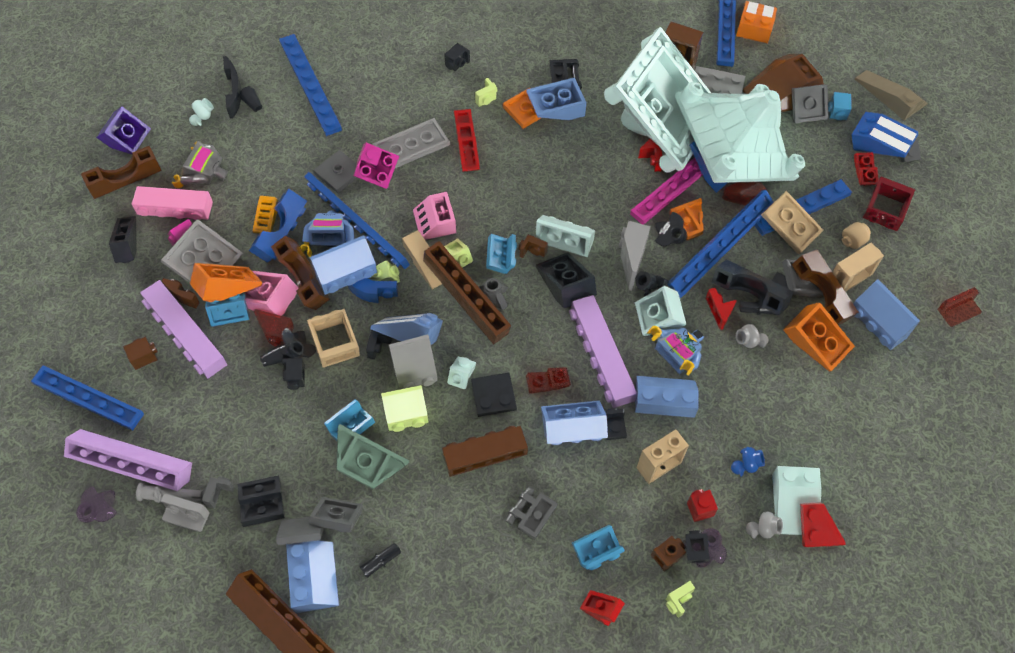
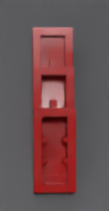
[454,109,480,172]

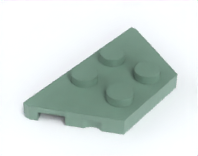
[336,424,409,489]

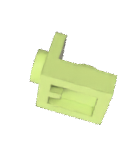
[444,239,473,268]
[666,581,695,618]

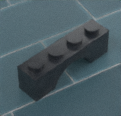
[712,259,794,315]

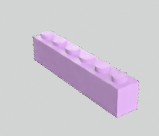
[140,280,227,379]
[569,295,637,408]
[64,429,192,491]

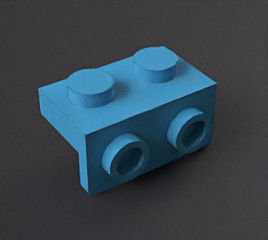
[486,234,517,274]
[324,399,375,441]
[572,525,625,570]

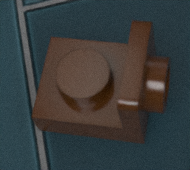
[518,234,548,258]

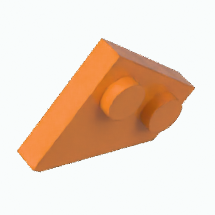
[670,198,704,241]

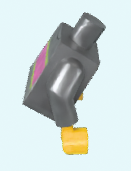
[172,141,228,188]

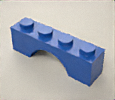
[248,189,307,263]

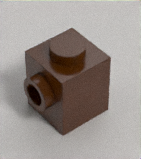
[123,336,158,370]

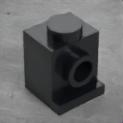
[444,43,470,71]
[282,358,305,390]
[685,530,710,564]

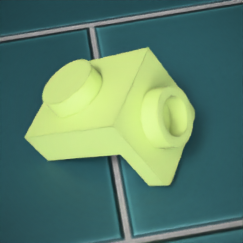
[475,78,497,107]
[370,261,400,283]

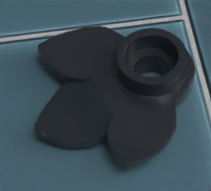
[655,212,687,246]
[282,328,316,358]

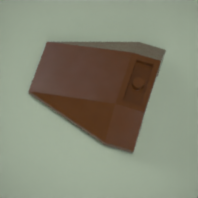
[743,54,824,112]

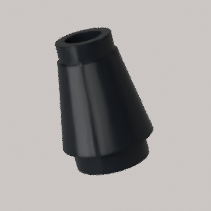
[239,86,263,112]
[260,344,290,367]

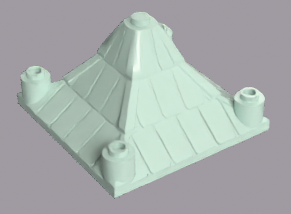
[604,27,711,173]
[674,82,805,183]

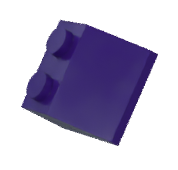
[96,106,151,154]

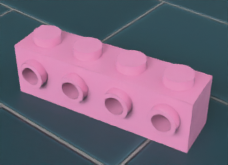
[132,186,213,220]

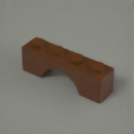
[81,146,162,199]
[271,236,330,310]
[791,249,859,325]

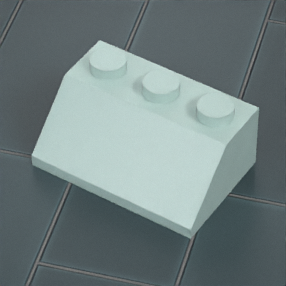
[536,215,595,257]

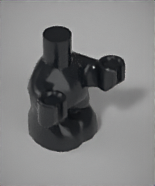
[635,271,669,297]

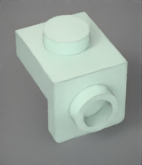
[447,356,476,389]

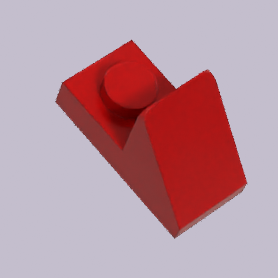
[638,139,663,172]
[705,288,737,330]
[580,590,625,626]

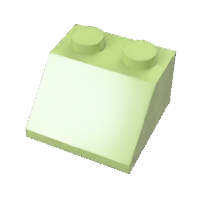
[381,385,428,432]

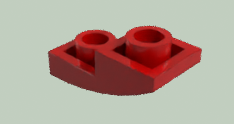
[854,152,879,186]

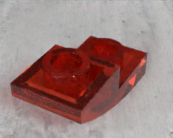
[526,367,571,394]

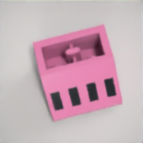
[413,192,456,240]

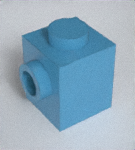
[828,92,851,120]

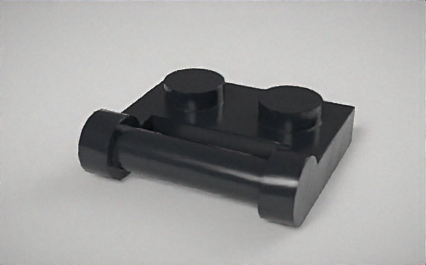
[549,59,582,90]

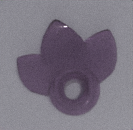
[76,486,117,523]
[684,528,727,568]

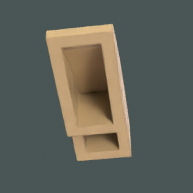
[402,230,442,289]

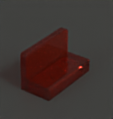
[937,287,982,327]

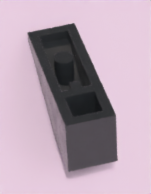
[109,216,137,263]

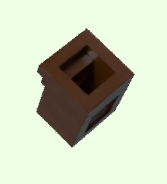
[651,536,686,572]

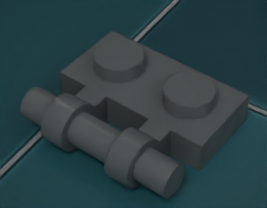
[505,486,558,540]

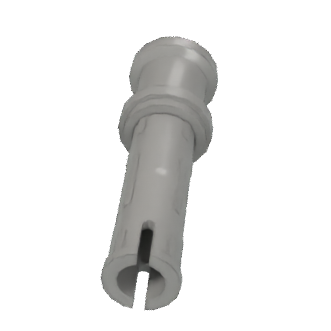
[136,482,203,503]

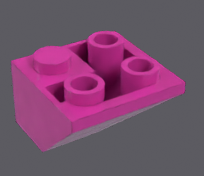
[353,142,399,189]

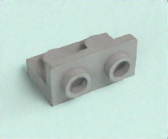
[161,493,210,532]

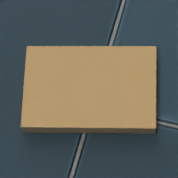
[761,191,824,254]

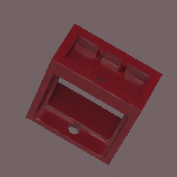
[863,176,916,231]

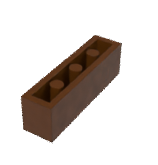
[442,426,528,477]

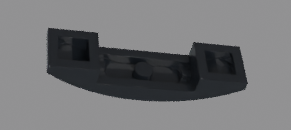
[223,56,242,118]

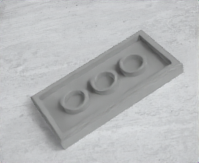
[373,118,450,168]

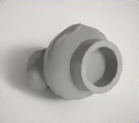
[736,324,769,348]
[746,511,783,539]

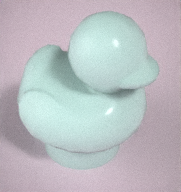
[189,98,214,126]

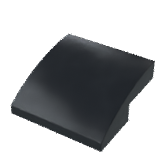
[237,475,285,527]

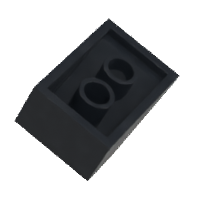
[536,252,597,308]

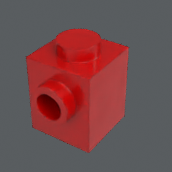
[687,489,718,522]

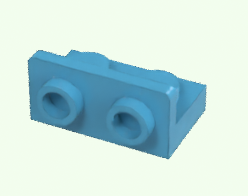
[205,292,250,327]

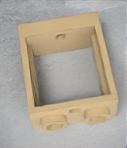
[833,243,884,292]
[307,309,360,368]
[637,430,689,484]

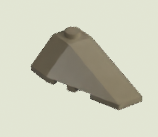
[855,70,928,120]

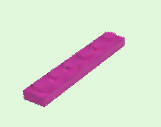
[630,158,703,225]

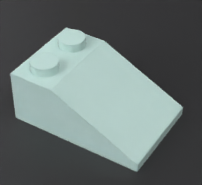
[772,466,821,535]

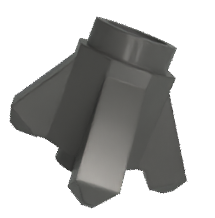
[479,278,509,310]

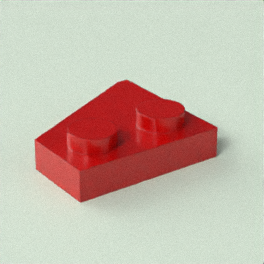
[800,502,846,547]

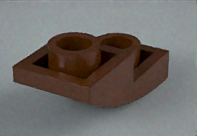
[162,278,200,309]

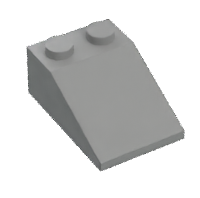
[618,221,651,291]
[389,335,438,390]

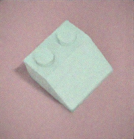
[635,286,686,336]

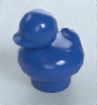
[731,447,765,477]

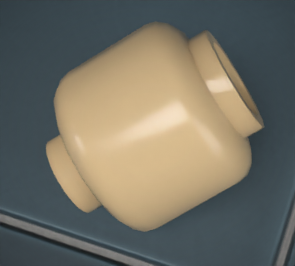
[842,222,871,249]

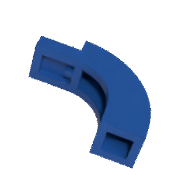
[347,278,398,303]

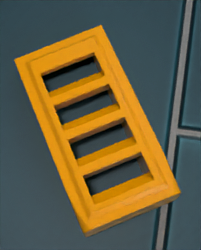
[252,196,278,233]

